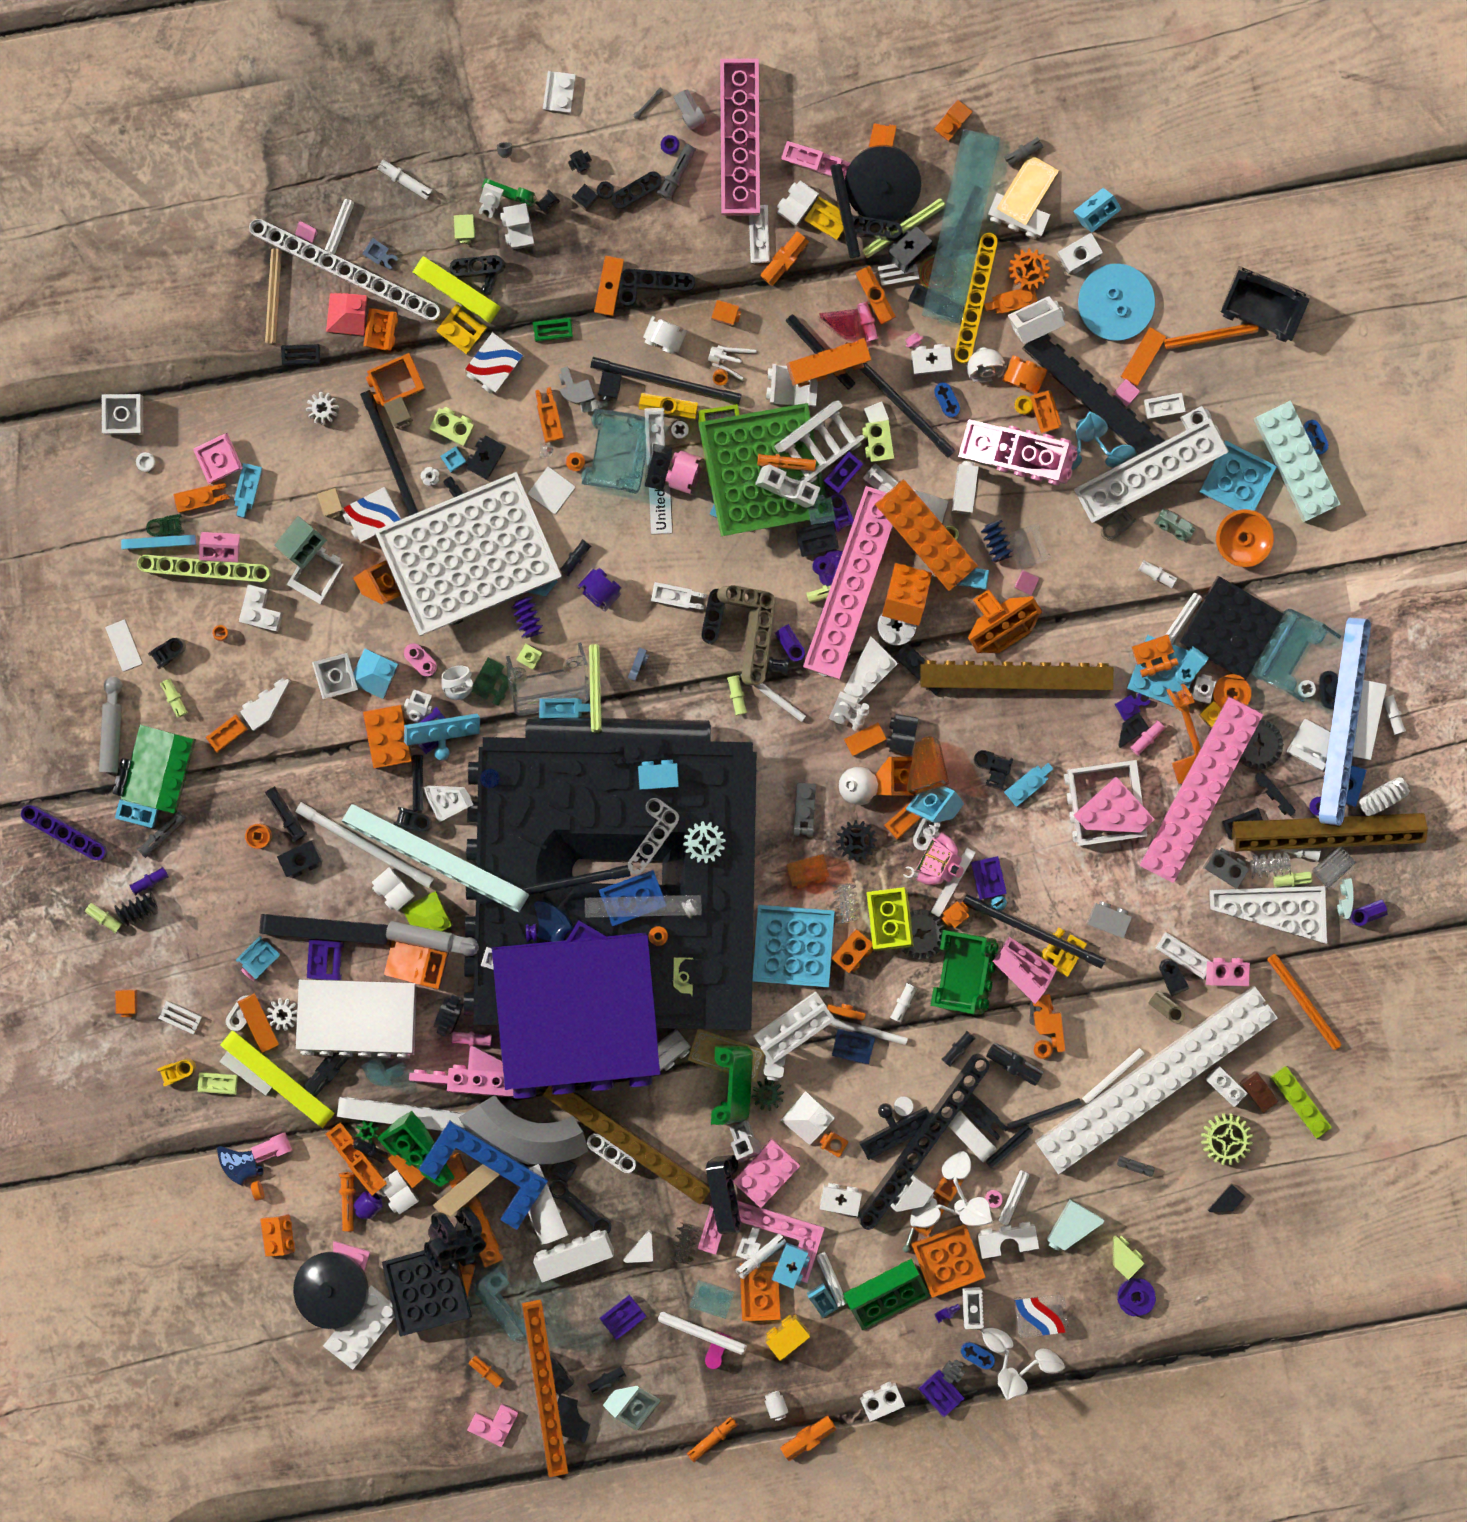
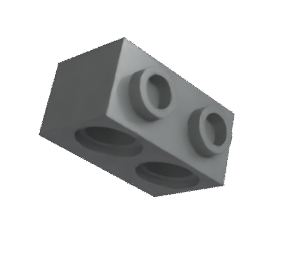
[1203,847,1249,889]

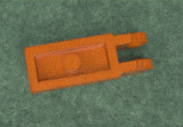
[535,387,564,443]
[173,483,230,513]

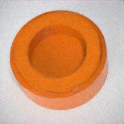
[251,1181,264,1201]

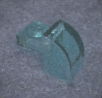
[361,1056,407,1086]

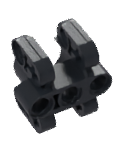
[424,1206,486,1272]

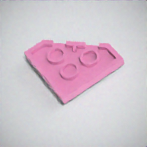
[1073,777,1155,832]

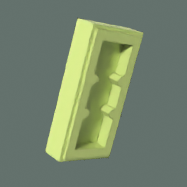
[673,958,693,996]
[198,1072,238,1095]

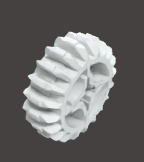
[1359,778,1410,816]

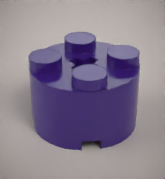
[577,568,622,612]

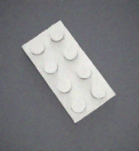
[323,1285,395,1369]

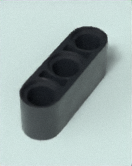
[701,589,725,644]

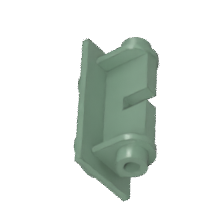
[1154,509,1195,543]

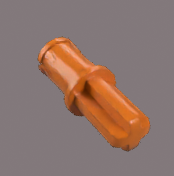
[469,1356,504,1388]

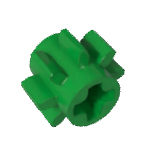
[356,1120,379,1144]

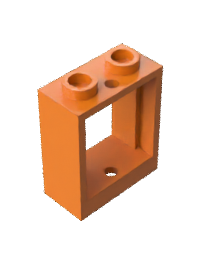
[366,353,426,408]
[1030,390,1062,433]

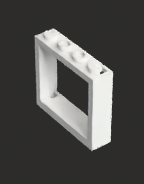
[1064,760,1147,846]

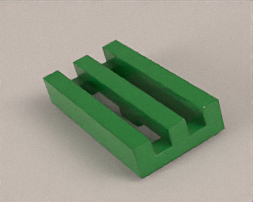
[533,318,573,342]

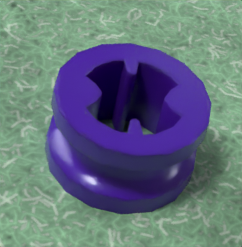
[526,924,537,942]

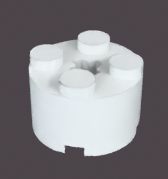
[643,316,687,354]
[877,614,916,645]

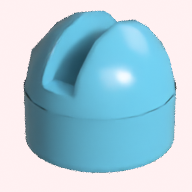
[991,895,1007,910]

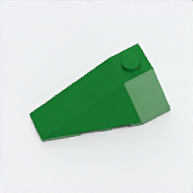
[378,1111,455,1187]

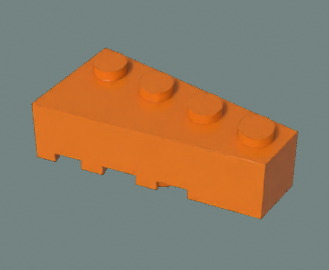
[786,338,871,388]

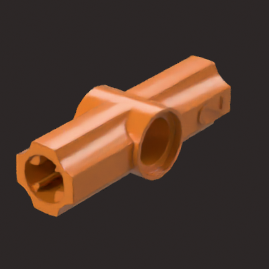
[760,231,809,286]
[855,266,896,325]
[780,1415,837,1461]

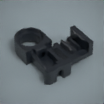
[973,750,1013,790]

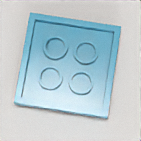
[1199,440,1277,511]
[1127,635,1192,707]

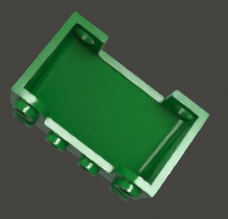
[930,930,999,1014]

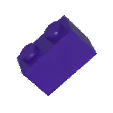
[824,452,863,494]

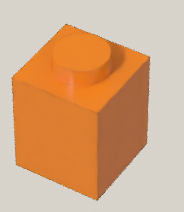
[711,300,741,326]
[115,990,137,1017]

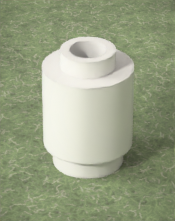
[765,1391,788,1421]

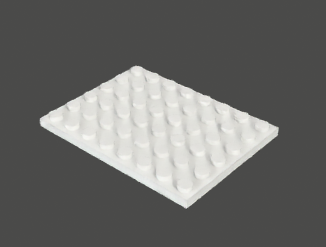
[374,472,562,637]

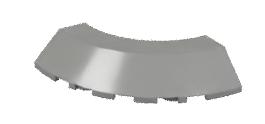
[458,1095,588,1165]

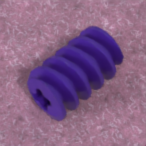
[511,596,544,639]

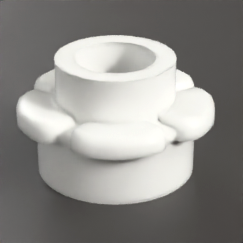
[421,467,439,486]

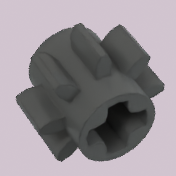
[941,1359,965,1383]

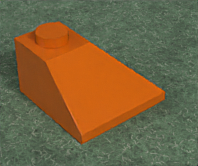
[353,560,402,604]
[875,757,918,795]

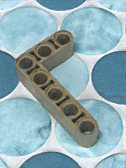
[717,585,775,685]

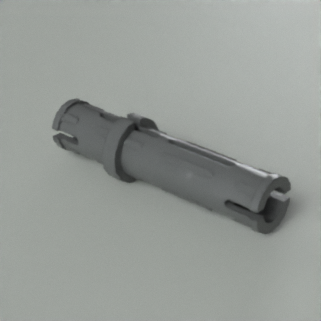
[137,810,187,858]

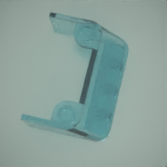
[1251,609,1341,702]

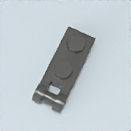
[794,783,816,837]

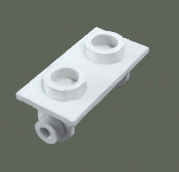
[863,464,898,493]

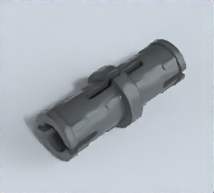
[1004,137,1043,167]

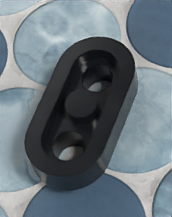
[1319,671,1338,709]

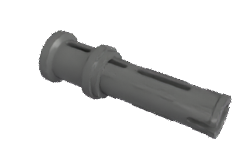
[657,144,696,201]

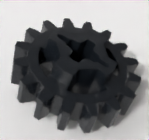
[836,820,877,862]

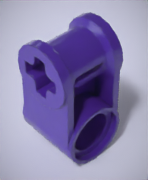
[828,494,854,532]

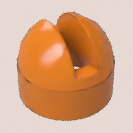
[713,369,728,386]
[212,625,228,641]

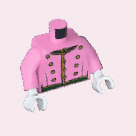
[903,825,964,886]

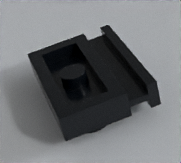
[795,521,839,557]

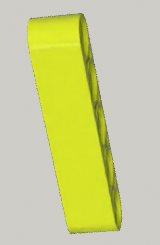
[413,256,501,324]

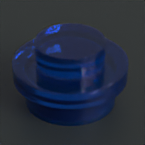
[480,769,500,788]

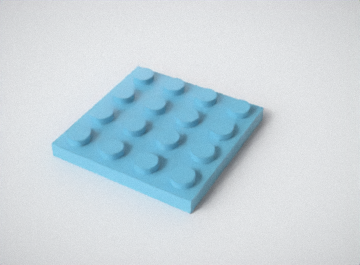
[752,905,835,987]

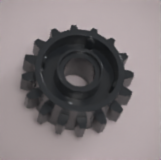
[433,995,464,1036]

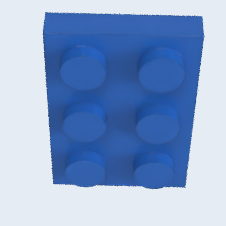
[599,870,667,926]

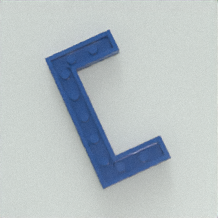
[419,1120,548,1230]

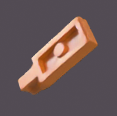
[984,286,1038,314]

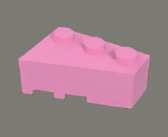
[993,937,1057,1004]

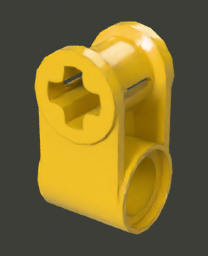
[157,1058,196,1086]

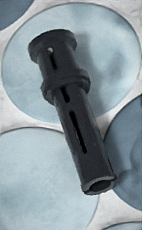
[265,786,308,842]

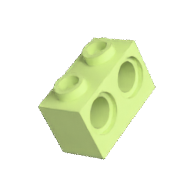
[429,407,475,447]
[862,420,894,462]

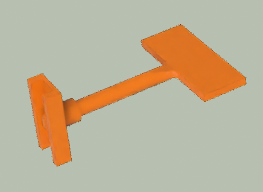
[1166,684,1201,784]

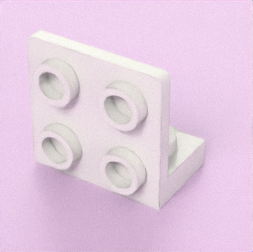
[1286,719,1331,770]

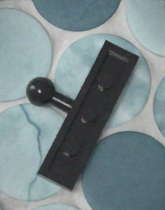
[859,1103,936,1160]

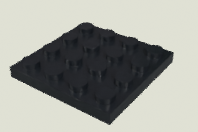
[1179,576,1283,680]
[382,1250,472,1337]

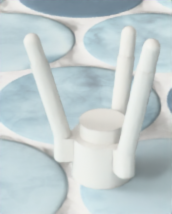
[708,345,757,381]

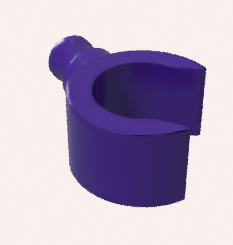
[934,1304,961,1323]

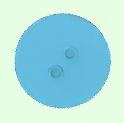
[1078,264,1155,341]

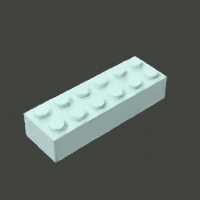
[1254,400,1341,522]

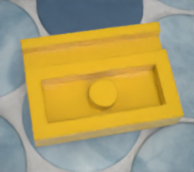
[804,197,843,241]

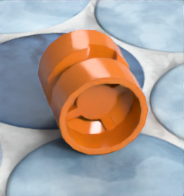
[245,823,273,849]

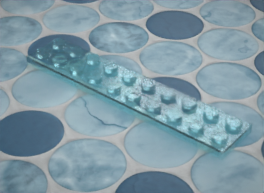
[922,129,1000,324]

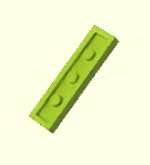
[1270,1066,1332,1139]

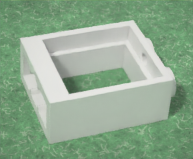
[1008,296,1066,344]
[952,461,978,515]
[287,547,345,605]

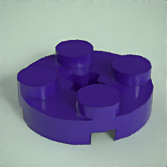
[1117,1277,1156,1316]

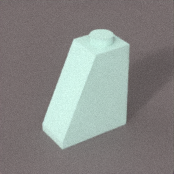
[1047,1199,1104,1251]

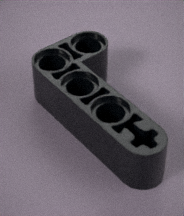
[619,269,695,307]
[706,1155,741,1234]

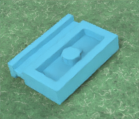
[236,936,280,979]

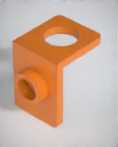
[819,1130,848,1157]

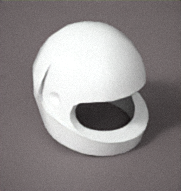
[442,666,473,700]

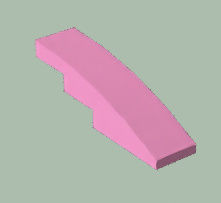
[781,141,850,180]

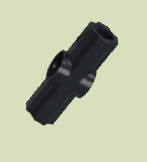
[986,1042,1044,1086]
[303,1053,350,1097]

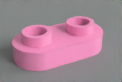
[404,643,437,676]

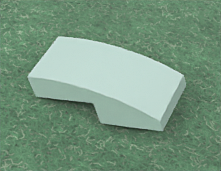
[1337,878,1353,919]

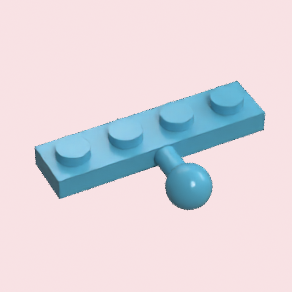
[404,714,480,761]

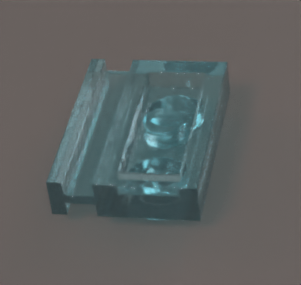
[689,1280,734,1319]

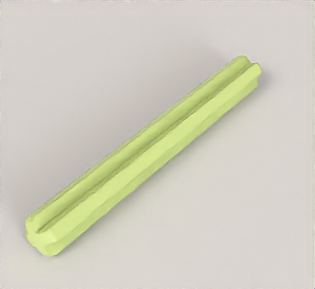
[862,199,945,258]
[589,644,602,733]

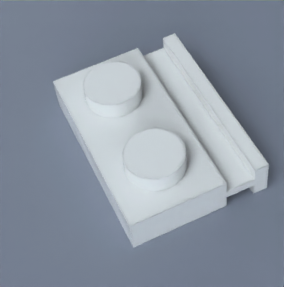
[543,71,576,114]

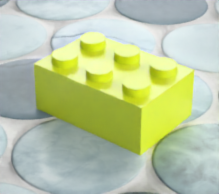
[867,887,914,951]

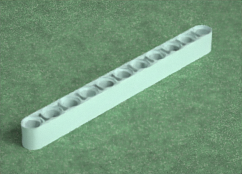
[342,804,529,912]

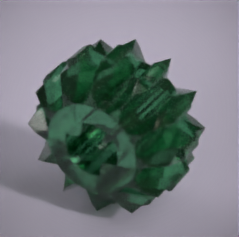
[752,1078,784,1111]

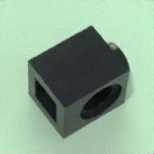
[598,371,622,401]

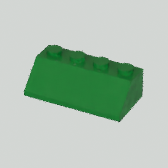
[843,1259,930,1331]

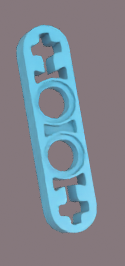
[121,535,196,550]

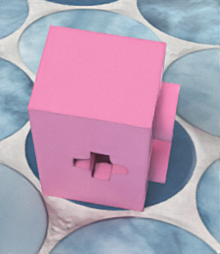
[199,532,240,562]

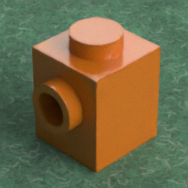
[942,900,970,928]

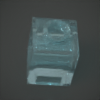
[808,495,835,525]

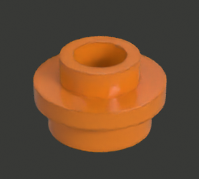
[566,452,585,471]
[649,926,668,946]
[1034,1040,1053,1059]

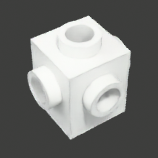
[403,690,432,722]

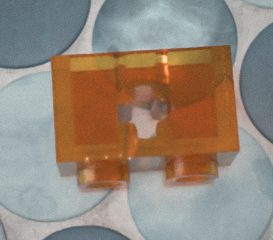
[786,854,829,889]

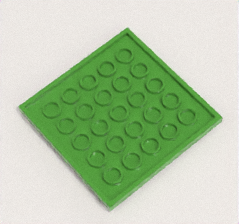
[698,403,830,537]

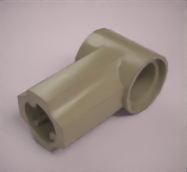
[1148,990,1185,1023]

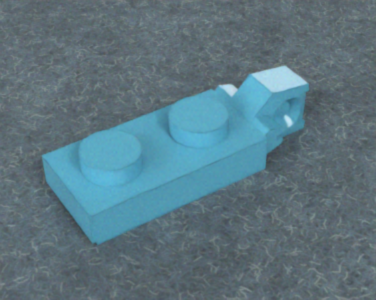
[234,463,263,518]
[539,698,591,718]
[1004,763,1053,807]

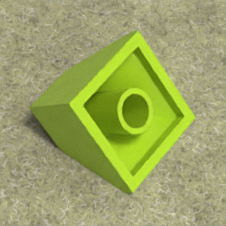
[402,891,453,931]

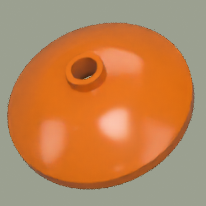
[1216,509,1274,567]

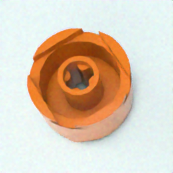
[1002,355,1048,394]

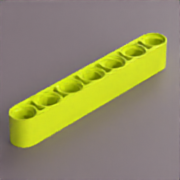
[220,1030,335,1128]

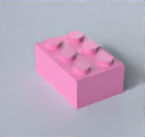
[733,1138,800,1208]

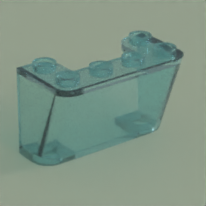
[474,1263,547,1343]

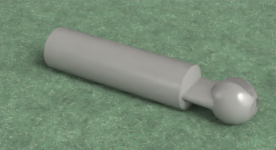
[99,677,123,773]
[386,921,479,956]

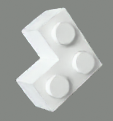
[500,203,535,250]
[239,585,283,632]

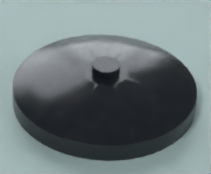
[845,145,922,221]
[293,1252,369,1329]

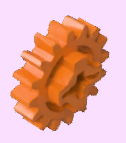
[1009,248,1050,291]

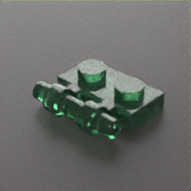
[471,657,517,706]

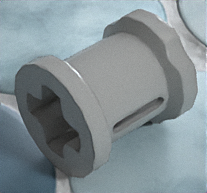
[671,421,688,439]

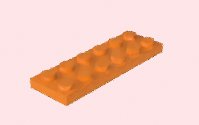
[875,479,978,591]

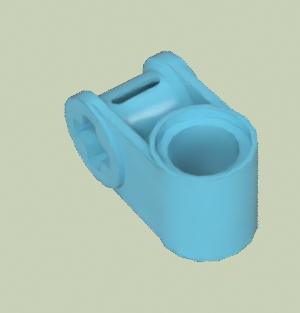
[1175,647,1209,684]

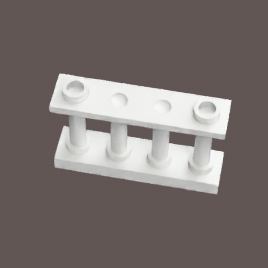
[774,400,865,483]
[753,992,835,1064]

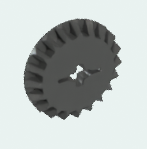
[1239,720,1284,769]
[900,909,945,959]

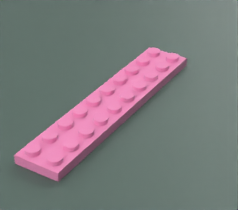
[803,486,893,680]
[1140,696,1263,883]

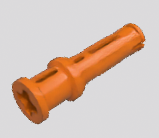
[339,1172,356,1231]

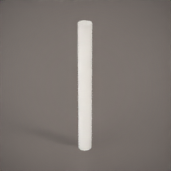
[741,674,806,722]
[832,1018,908,1045]
[1082,1048,1144,1104]

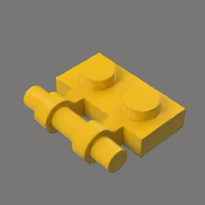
[1041,927,1087,977]

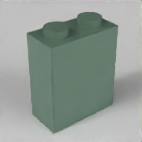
[274,516,327,570]

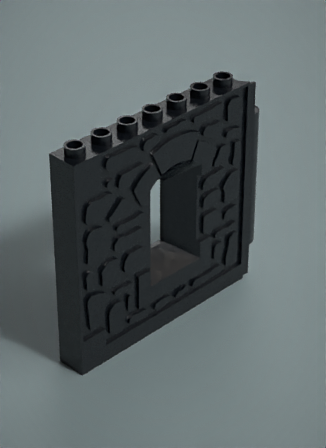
[464,717,757,1030]

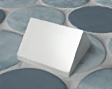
[312,653,358,699]

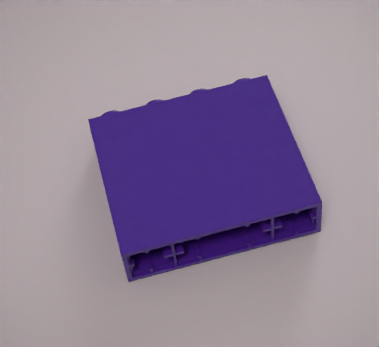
[491,933,660,1098]

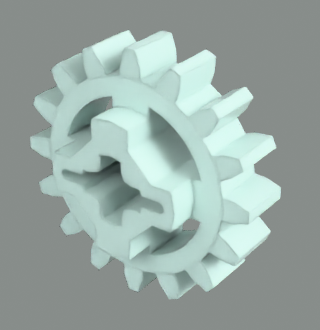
[683,821,725,863]

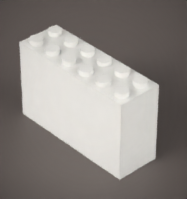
[296,980,417,1059]

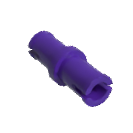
[129,867,169,896]

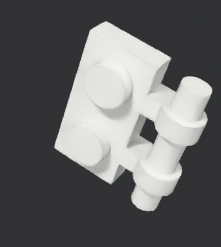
[829,691,869,731]

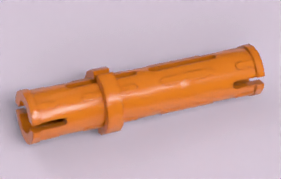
[757,454,816,472]
[687,1416,738,1463]

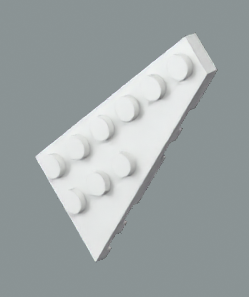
[1209,886,1327,944]

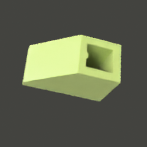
[1112,1235,1144,1280]

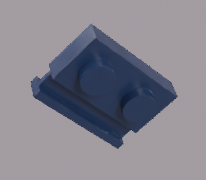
[832,1028,875,1064]

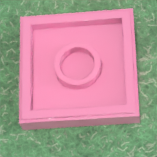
[193,433,243,484]

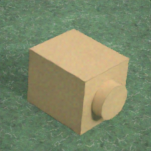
[317,488,344,519]

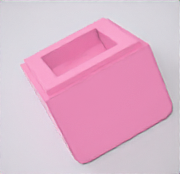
[295,222,318,244]
[1112,379,1140,407]
[1014,570,1039,596]

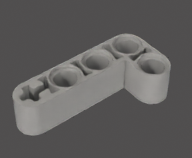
[628,798,679,874]

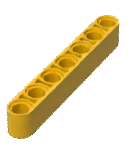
[954,233,997,364]

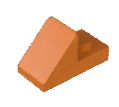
[934,100,973,142]

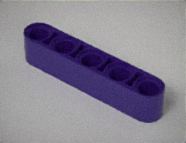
[21,805,107,860]

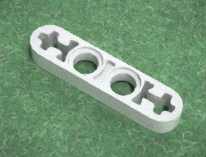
[930,848,975,917]

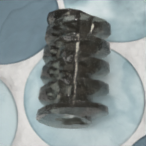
[669,1222,701,1264]

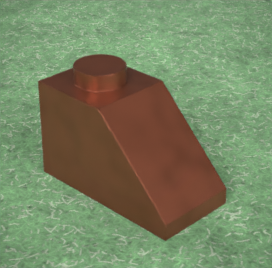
[1240,1071,1278,1113]

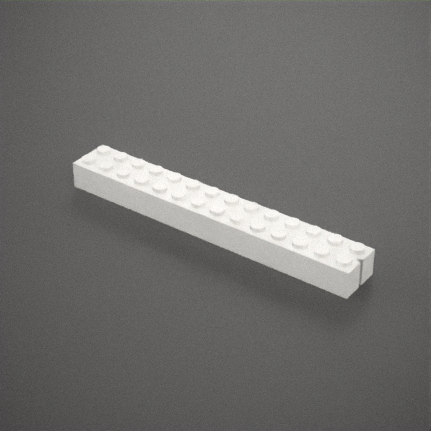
[1035,986,1278,1174]

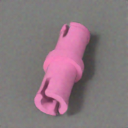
[857,301,878,342]
[1130,721,1166,756]
[452,1031,491,1047]

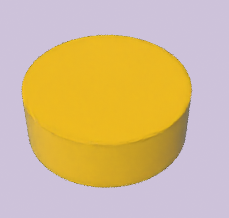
[1014,395,1033,415]

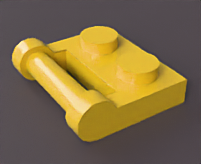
[436,304,487,355]

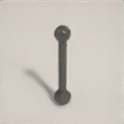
[633,87,663,119]

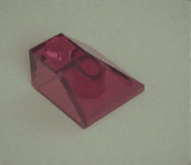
[819,309,860,340]

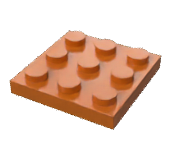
[911,1224,986,1298]

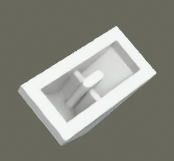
[623,1230,653,1263]

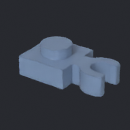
[362,238,398,269]
[628,647,649,681]

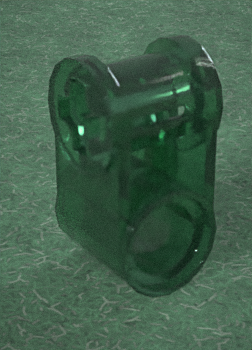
[146,514,184,537]

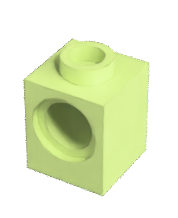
[454,214,475,244]
[516,643,543,670]

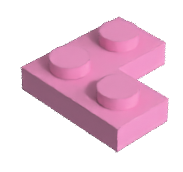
[467,1403,519,1447]

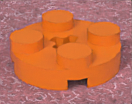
[1212,674,1251,709]

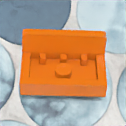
[363,308,398,350]
[260,1214,295,1257]

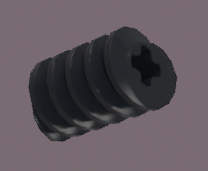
[114,891,158,927]

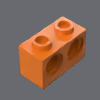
[831,929,874,973]

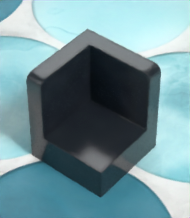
[571,184,599,211]

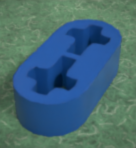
[934,382,960,418]
[1303,420,1329,455]
[961,1341,995,1369]

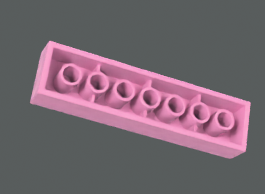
[720,59,760,216]

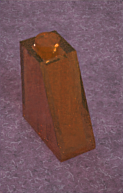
[907,736,949,795]

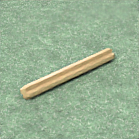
[265,248,282,344]

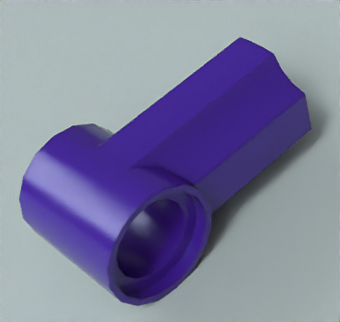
[775,624,805,662]
[1348,899,1388,926]

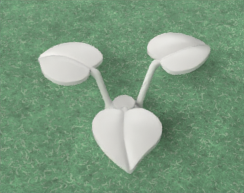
[910,1151,993,1228]
[981,1328,1065,1401]

